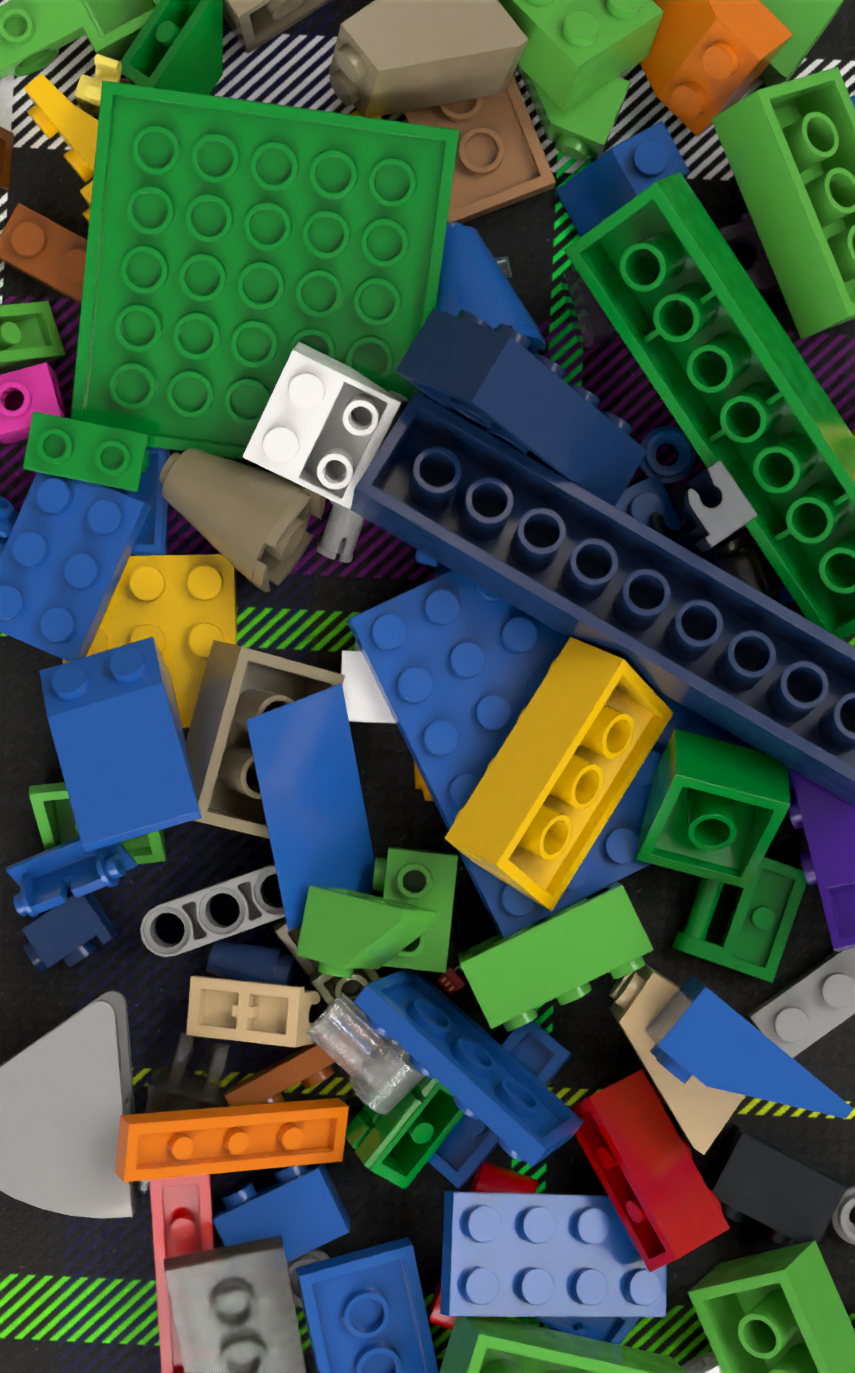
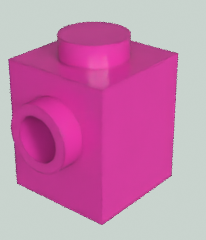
[0,362,68,444]

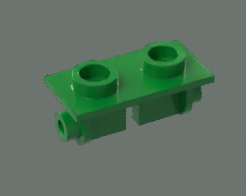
[23,411,150,492]

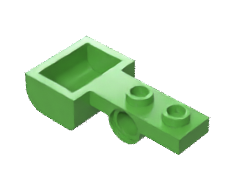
[0,0,160,80]

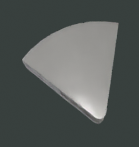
[0,990,142,1219]

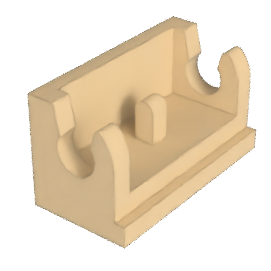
[186,975,320,1048]

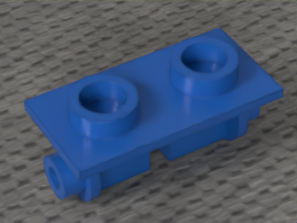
[6,837,137,918]

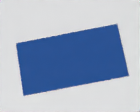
[246,683,375,931]

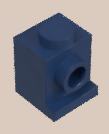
[22,892,120,972]

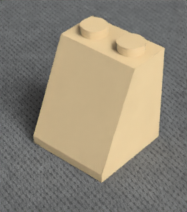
[609,964,745,1155]

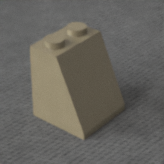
[329,0,529,117]

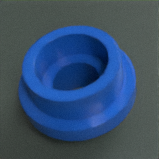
[639,426,696,484]

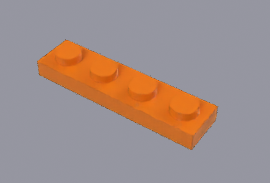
[115,1098,349,1182]

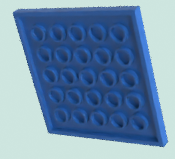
[347,474,795,938]

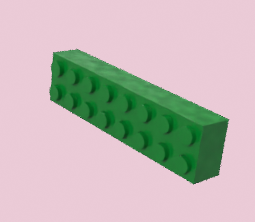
[564,172,855,640]

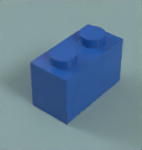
[212,1163,351,1283]

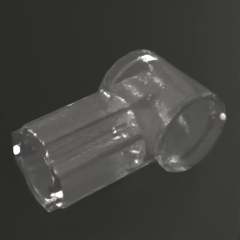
[306,994,425,1115]

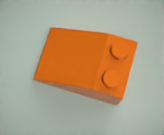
[640,0,793,137]

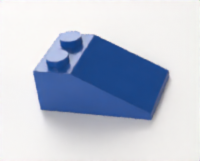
[39,637,202,852]
[645,975,853,1119]

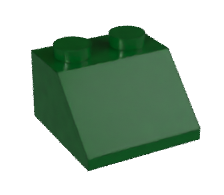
[636,729,791,889]

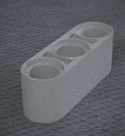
[140,863,285,957]

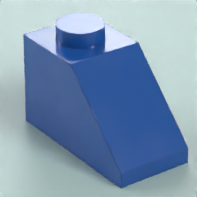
[556,121,690,237]

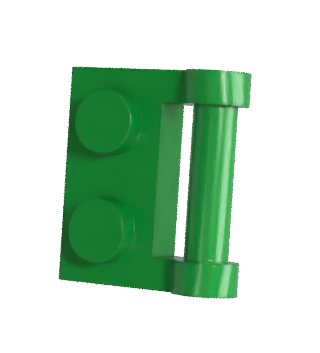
[672,857,807,983]

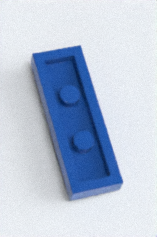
[428,1020,573,1189]

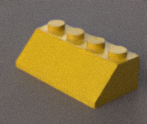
[445,637,674,912]

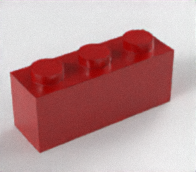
[571,1069,730,1272]

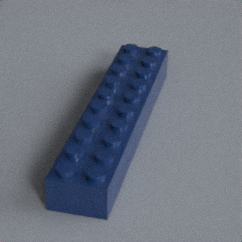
[351,391,855,806]

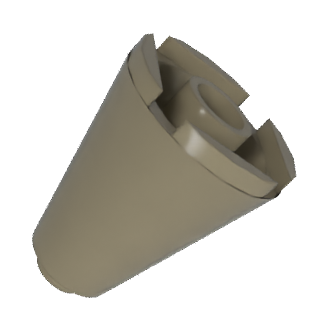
[159,448,326,593]

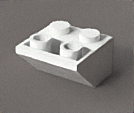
[243,342,402,509]

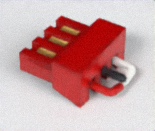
[437,965,466,995]

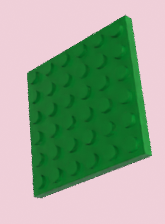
[71,81,460,460]

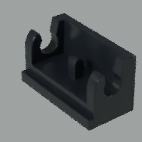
[649,460,758,555]

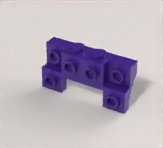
[788,768,855,952]

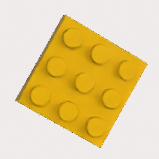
[63,554,237,728]

